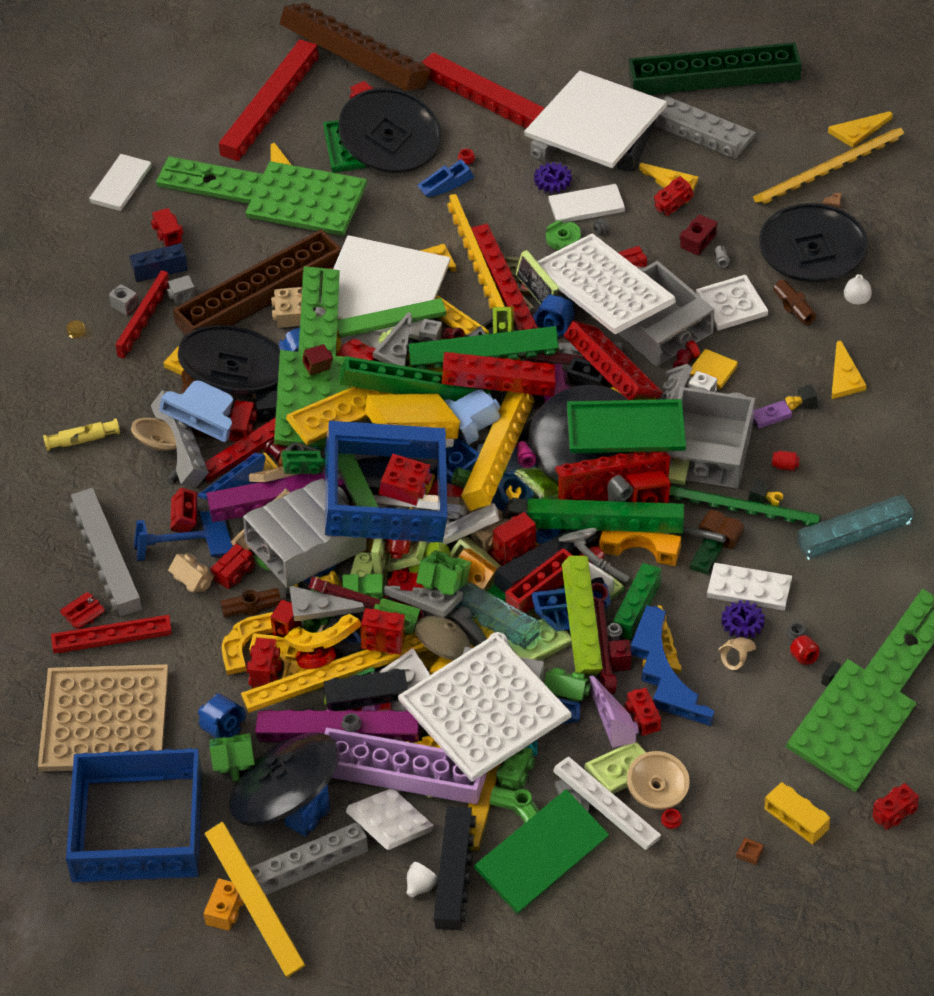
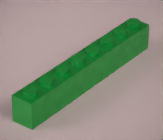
[409,326,560,370]
[340,356,491,401]
[527,498,684,533]

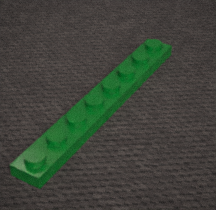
[669,485,821,526]

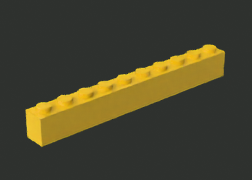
[461,392,534,511]

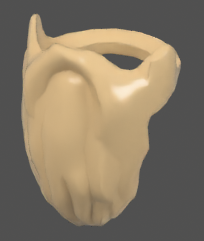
[718,637,756,670]

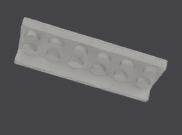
[654,96,755,159]

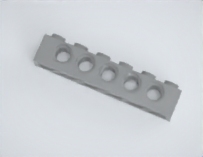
[250,822,368,895]

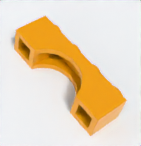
[600,531,681,566]

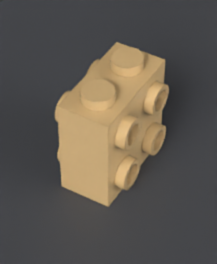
[271,287,313,328]

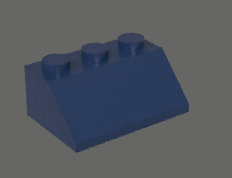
[128,243,188,282]

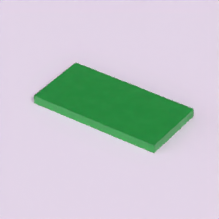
[567,399,686,453]
[474,789,609,914]

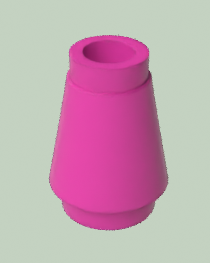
[516,441,536,468]

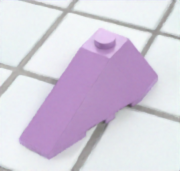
[589,676,639,748]

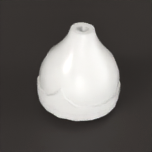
[844,275,872,305]
[406,862,438,898]

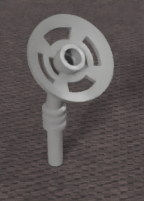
[558,528,629,583]

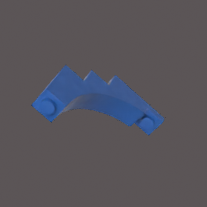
[631,605,714,726]

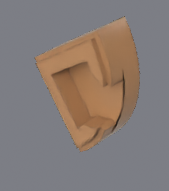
[822,193,842,209]

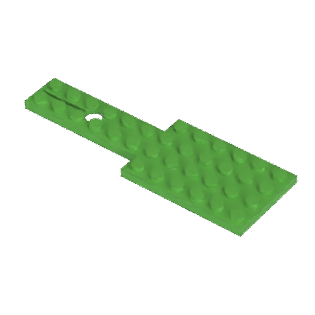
[156,156,367,236]
[274,266,351,449]
[785,588,934,793]

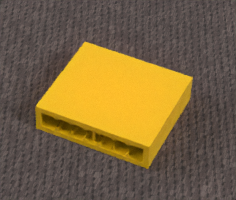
[365,394,460,439]

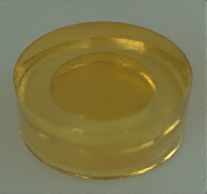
[66,320,85,338]

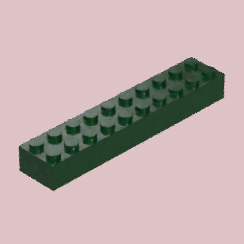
[628,42,802,95]

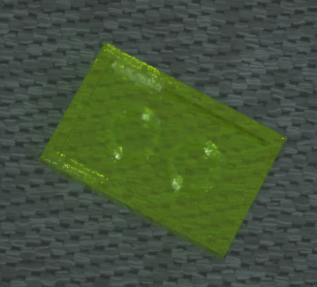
[514,468,559,499]

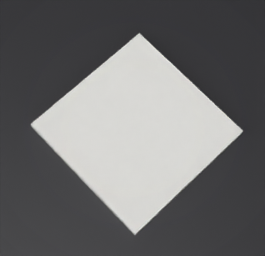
[524,71,667,168]
[315,235,450,340]
[398,633,571,782]

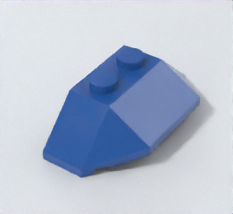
[198,453,266,500]
[532,584,611,632]

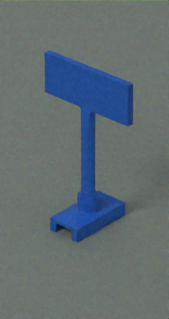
[134,511,233,561]

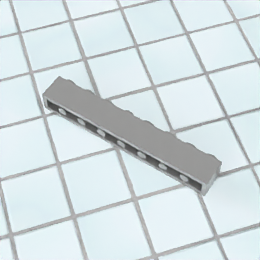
[69,488,142,617]

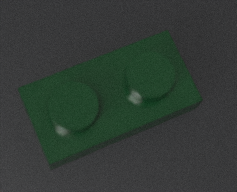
[690,538,723,575]

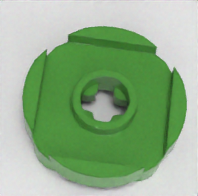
[546,221,581,251]

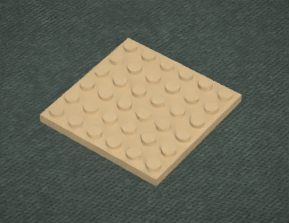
[38,664,169,772]

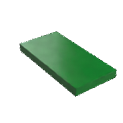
[323,120,366,173]

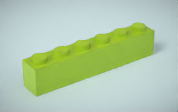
[562,556,603,677]

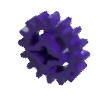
[534,162,572,194]
[721,600,765,639]

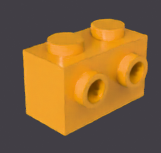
[458,548,497,592]
[203,878,244,931]

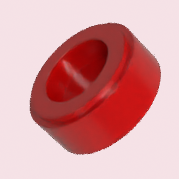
[685,340,700,359]

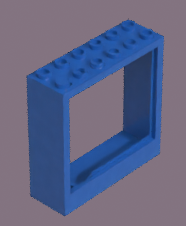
[325,421,448,543]
[66,748,203,882]

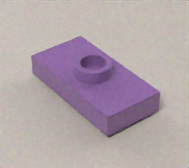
[754,400,792,429]

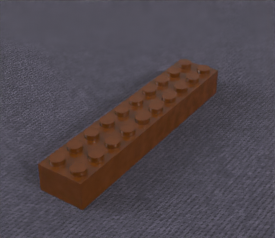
[279,3,431,91]
[173,229,342,335]

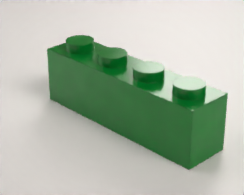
[613,563,661,641]

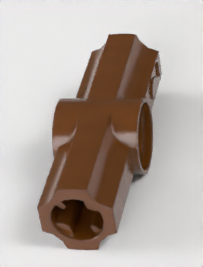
[773,279,816,325]
[220,588,281,618]

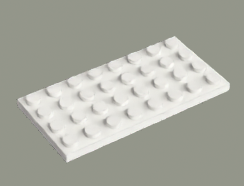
[537,233,676,334]

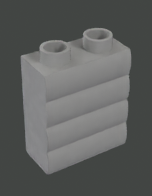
[618,261,714,367]
[666,387,755,489]
[243,479,367,588]

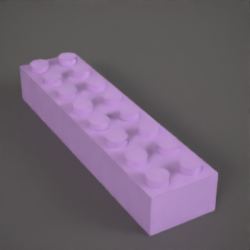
[324,727,487,805]

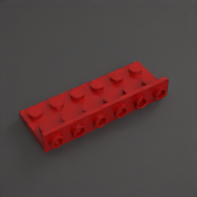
[564,321,663,400]
[442,352,556,397]
[555,451,670,501]

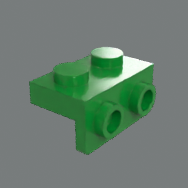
[281,451,325,474]

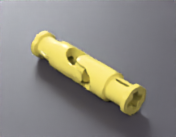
[43,418,120,451]

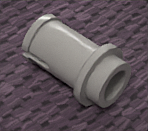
[715,246,730,268]
[607,623,622,641]

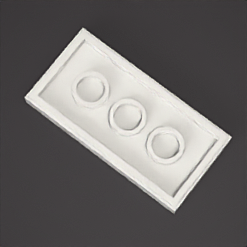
[89,154,152,211]
[548,184,625,223]

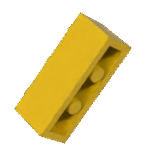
[764,782,830,845]

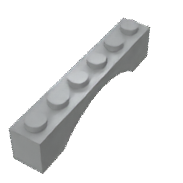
[151,390,208,488]

